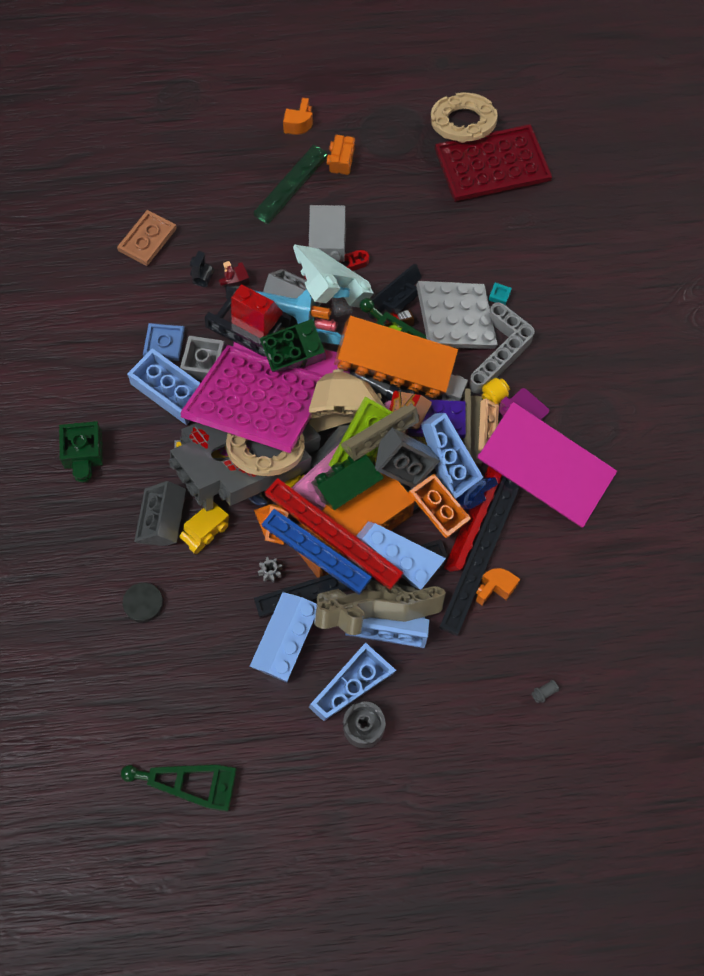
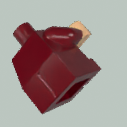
[219,261,250,286]

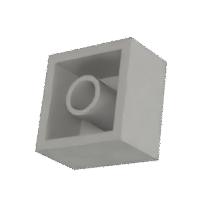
[180,336,226,381]

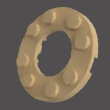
[431,93,498,143]
[226,433,305,476]

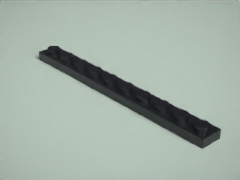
[439,476,520,636]
[254,539,448,618]

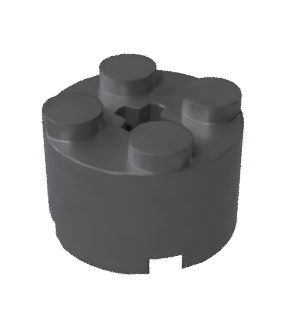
[343,701,386,748]

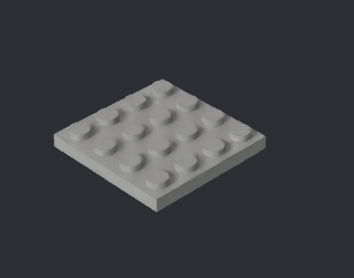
[416,281,498,349]

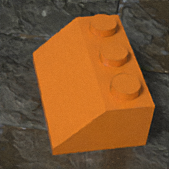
[408,474,471,538]

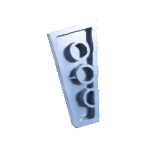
[421,413,483,499]
[356,521,446,590]
[309,643,396,721]

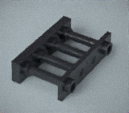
[205,285,291,357]

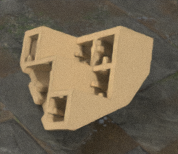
[309,369,386,415]

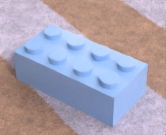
[127,348,200,425]

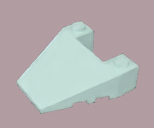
[293,245,374,307]

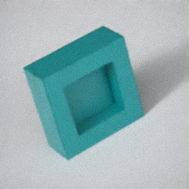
[489,283,512,305]

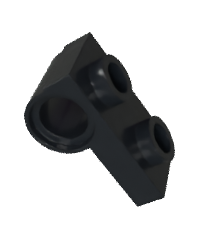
[190,251,215,287]

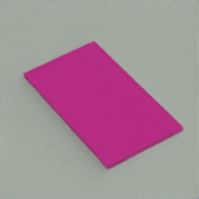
[477,402,617,528]

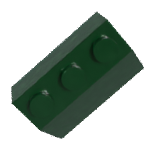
[311,454,384,510]

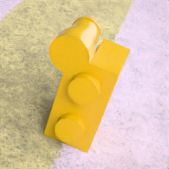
[179,501,229,554]

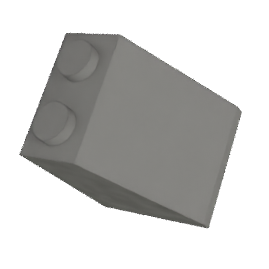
[309,205,346,262]

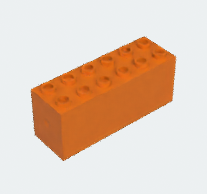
[334,316,458,398]
[297,473,415,578]

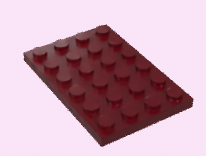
[435,124,552,202]

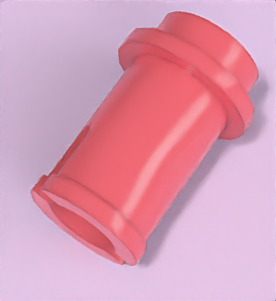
[314,317,337,332]

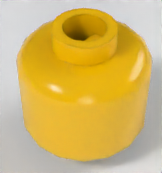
[482,378,510,405]

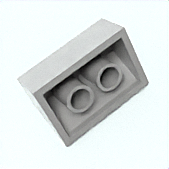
[263,269,321,306]

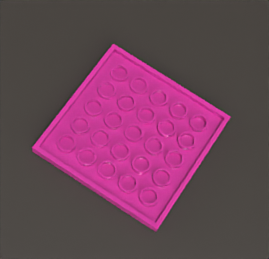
[181,345,324,453]

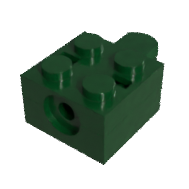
[59,421,103,483]

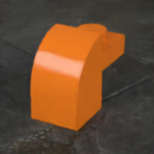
[283,98,313,135]
[476,568,520,606]

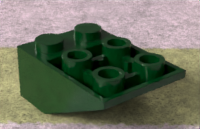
[260,319,326,372]

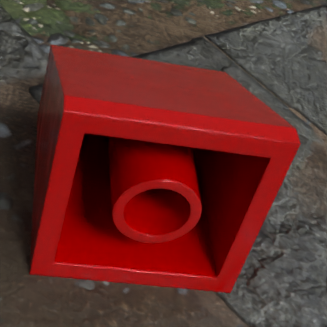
[231,284,283,338]

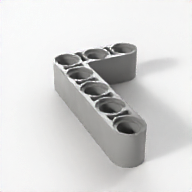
[469,303,534,394]

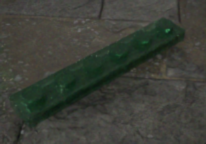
[254,145,327,224]

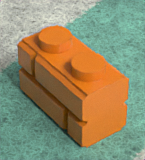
[327,135,355,175]

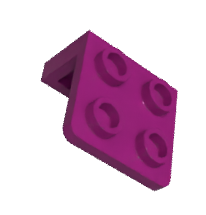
[499,388,549,420]

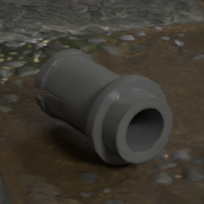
[532,680,559,703]

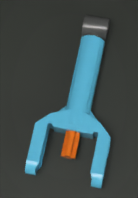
[230,286,350,345]

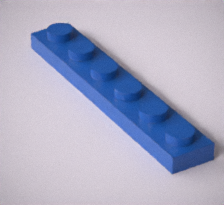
[262,509,372,595]

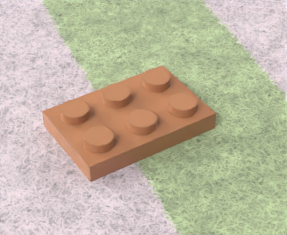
[117,210,177,266]

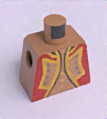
[389,391,432,434]

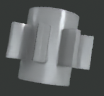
[258,557,282,583]

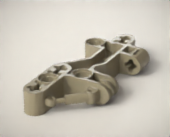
[314,580,446,635]

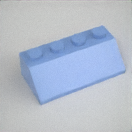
[250,592,317,683]
[345,617,429,648]

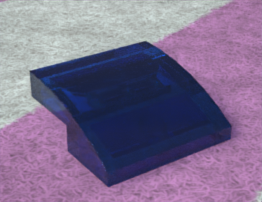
[456,477,498,509]

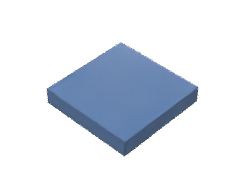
[143,323,185,361]

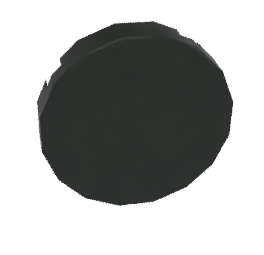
[122,583,163,622]

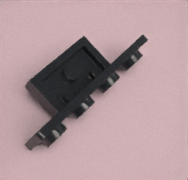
[368,264,421,319]

